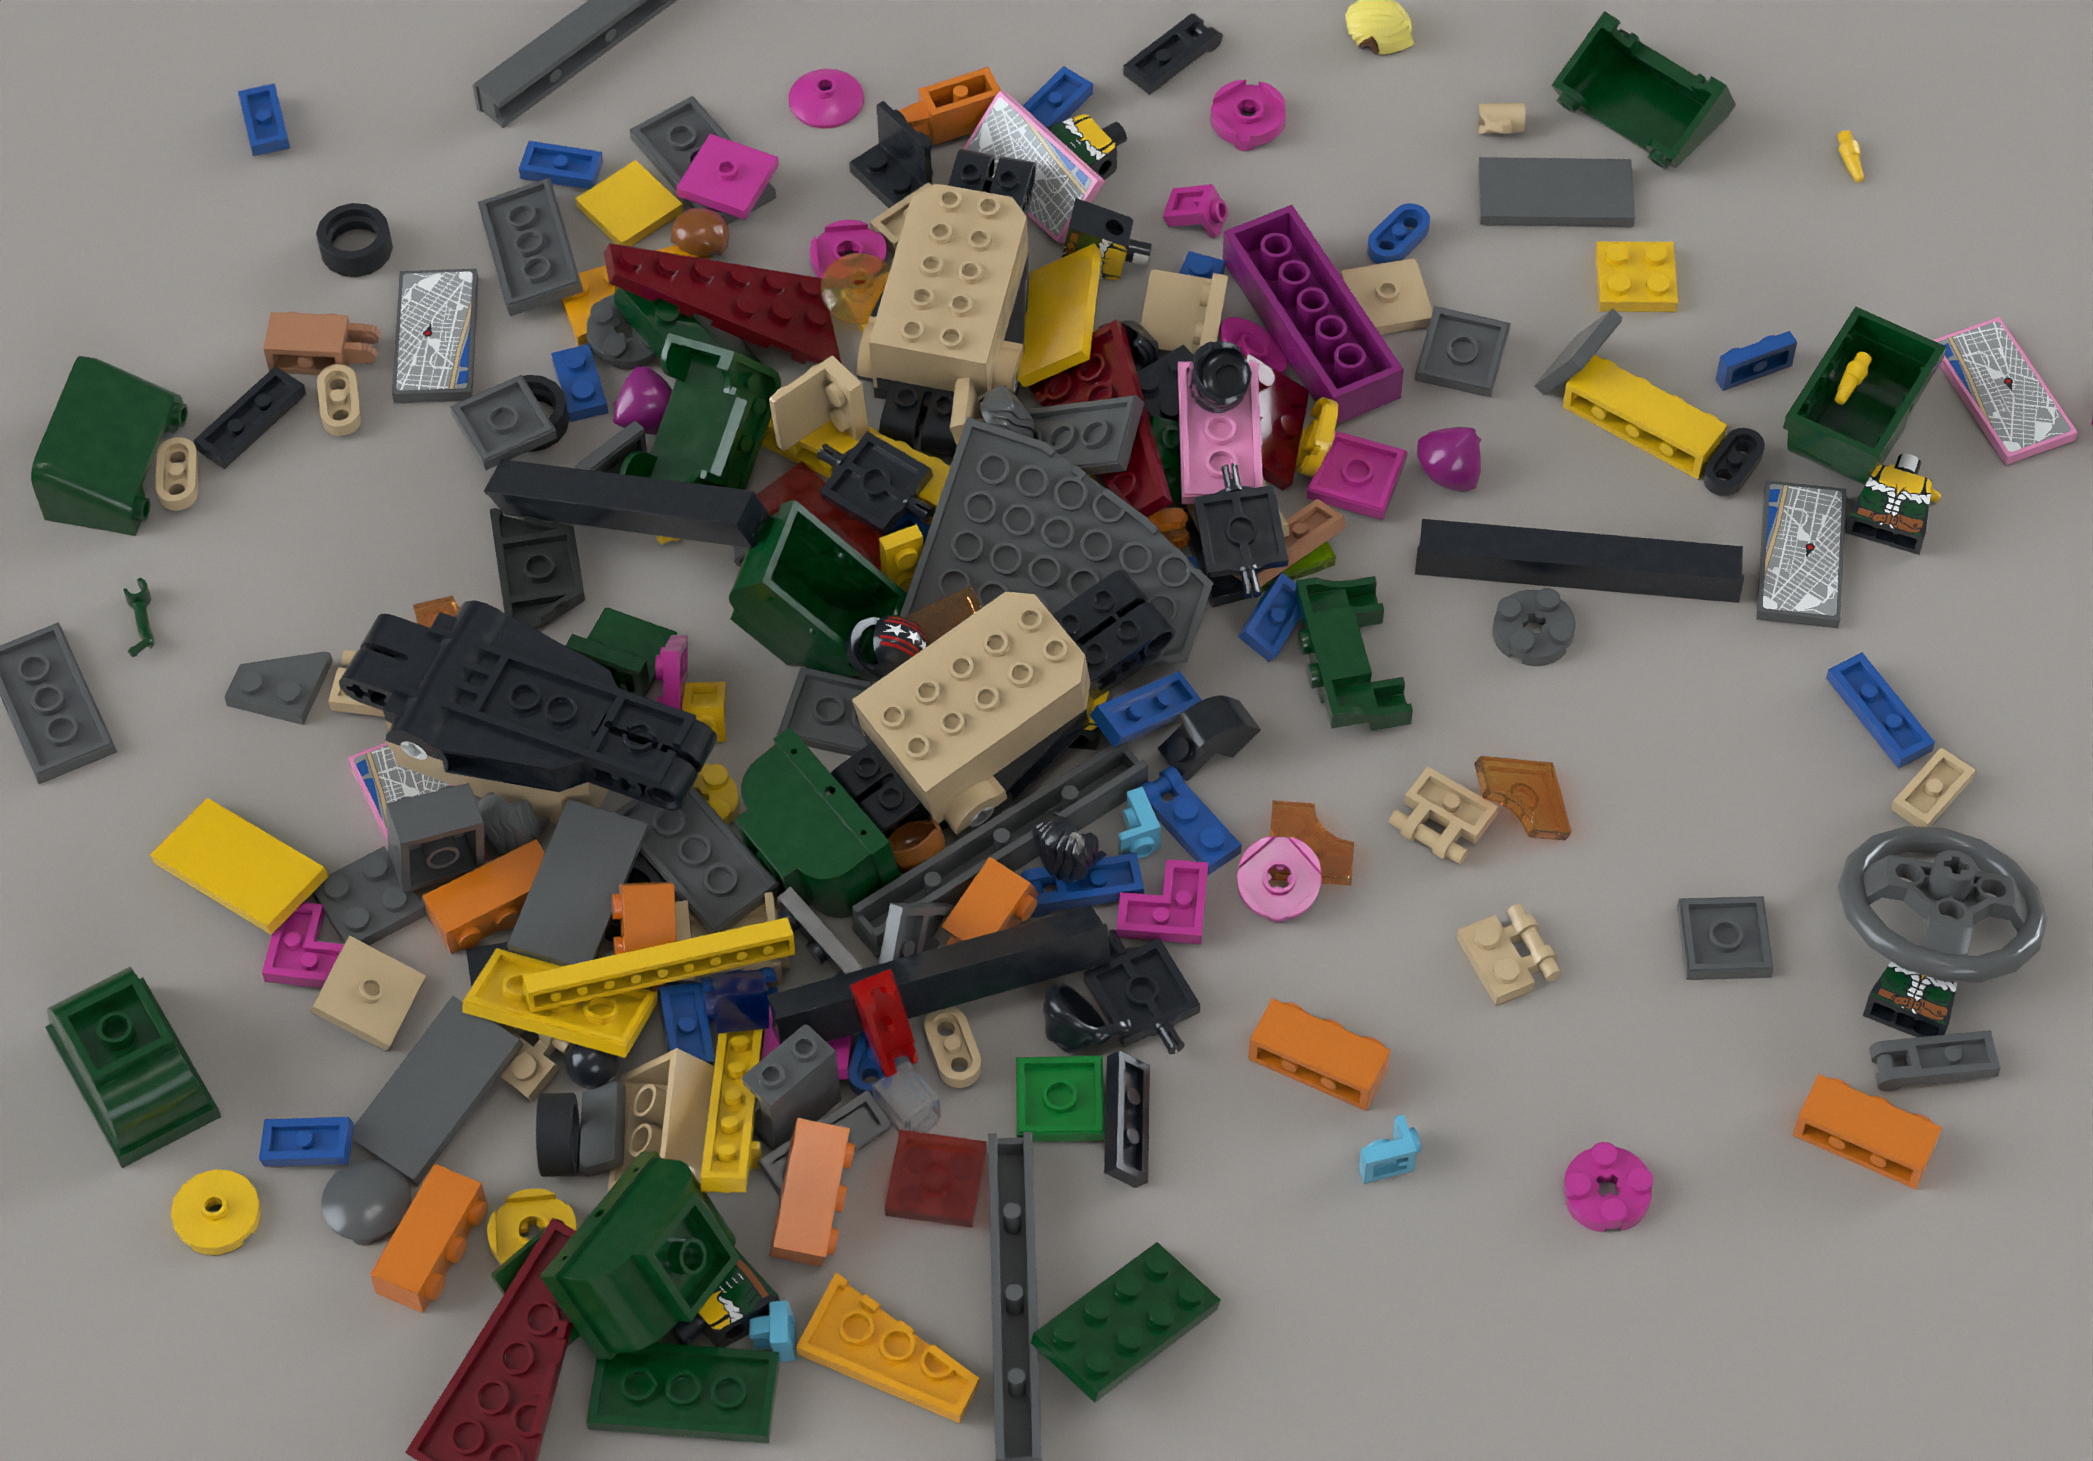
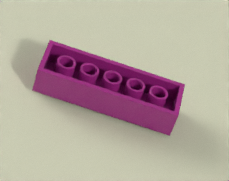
[1222,205,1404,425]

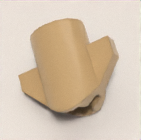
[1478,102,1526,134]

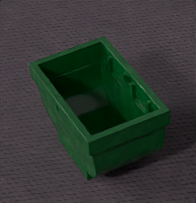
[1783,306,1947,485]
[729,499,907,680]
[734,727,901,917]
[45,966,221,1168]
[539,1151,740,1360]

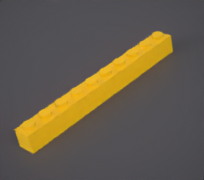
[522,917,795,1013]

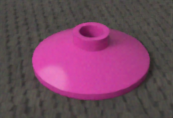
[789,69,864,129]
[1219,317,1288,373]

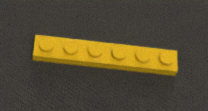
[700,1014,765,1193]

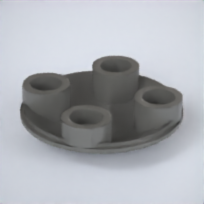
[322,1160,411,1246]

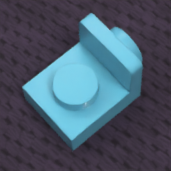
[1118,787,1161,859]
[1359,1114,1421,1184]

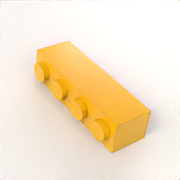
[1563,355,1728,480]

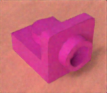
[1162,184,1228,237]

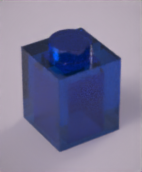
[703,969,769,1034]

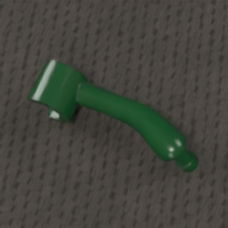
[123,578,154,657]

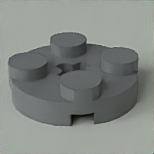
[586,294,656,369]
[1493,588,1576,666]

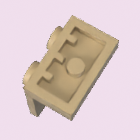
[1141,269,1228,355]
[769,355,869,451]

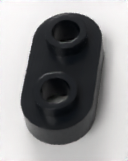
[1703,428,1765,496]

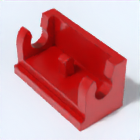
[850,969,918,1078]

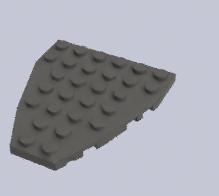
[900,417,1213,669]

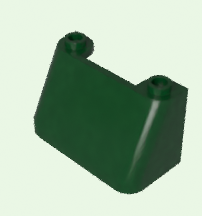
[1552,11,1736,170]
[619,333,781,490]
[31,356,188,536]

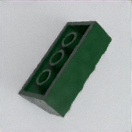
[614,286,761,363]

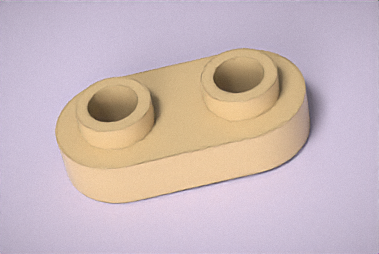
[317,364,362,436]
[155,437,199,511]
[924,1007,981,1088]

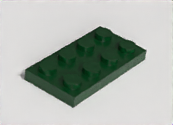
[1031,1242,1221,1403]
[586,1342,780,1444]

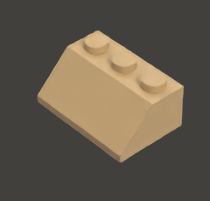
[607,1048,714,1192]

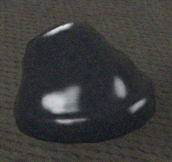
[1043,982,1132,1055]

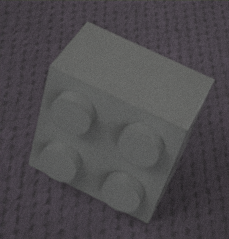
[386,783,485,893]

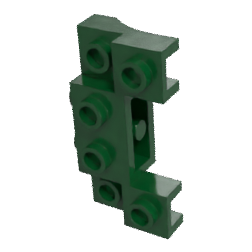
[1295,576,1413,731]

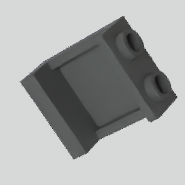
[742,1025,841,1151]

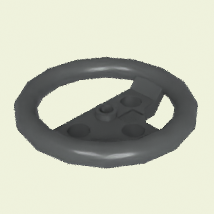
[1838,826,2047,982]

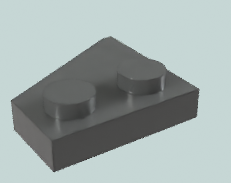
[224,651,333,725]
[877,902,955,965]

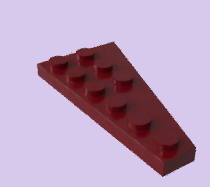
[603,243,842,364]
[1028,319,1172,517]
[405,1218,576,1461]

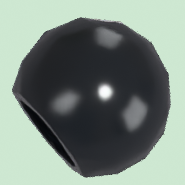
[564,1043,620,1090]

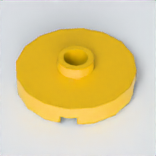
[1296,397,1338,477]
[170,1169,262,1255]

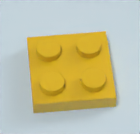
[1595,241,1678,312]

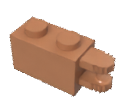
[263,311,381,375]

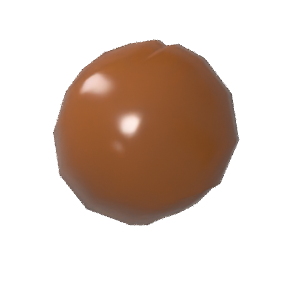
[671,208,729,256]
[888,819,945,874]

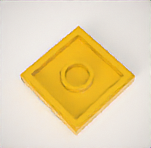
[575,160,683,247]

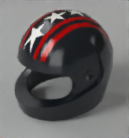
[846,615,928,682]

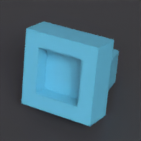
[749,1300,797,1362]

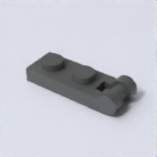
[1869,1030,2001,1091]

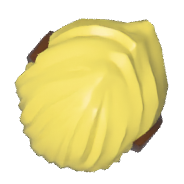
[1345,0,1414,55]

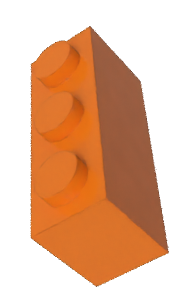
[423,839,545,954]
[1249,998,1391,1111]
[1793,1074,1942,1190]
[769,1118,855,1267]
[370,1164,488,1313]

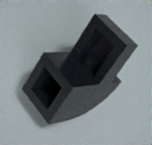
[1157,695,1261,781]

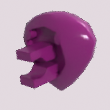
[612,367,672,435]
[1416,427,1482,492]

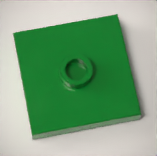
[1016,1056,1105,1142]

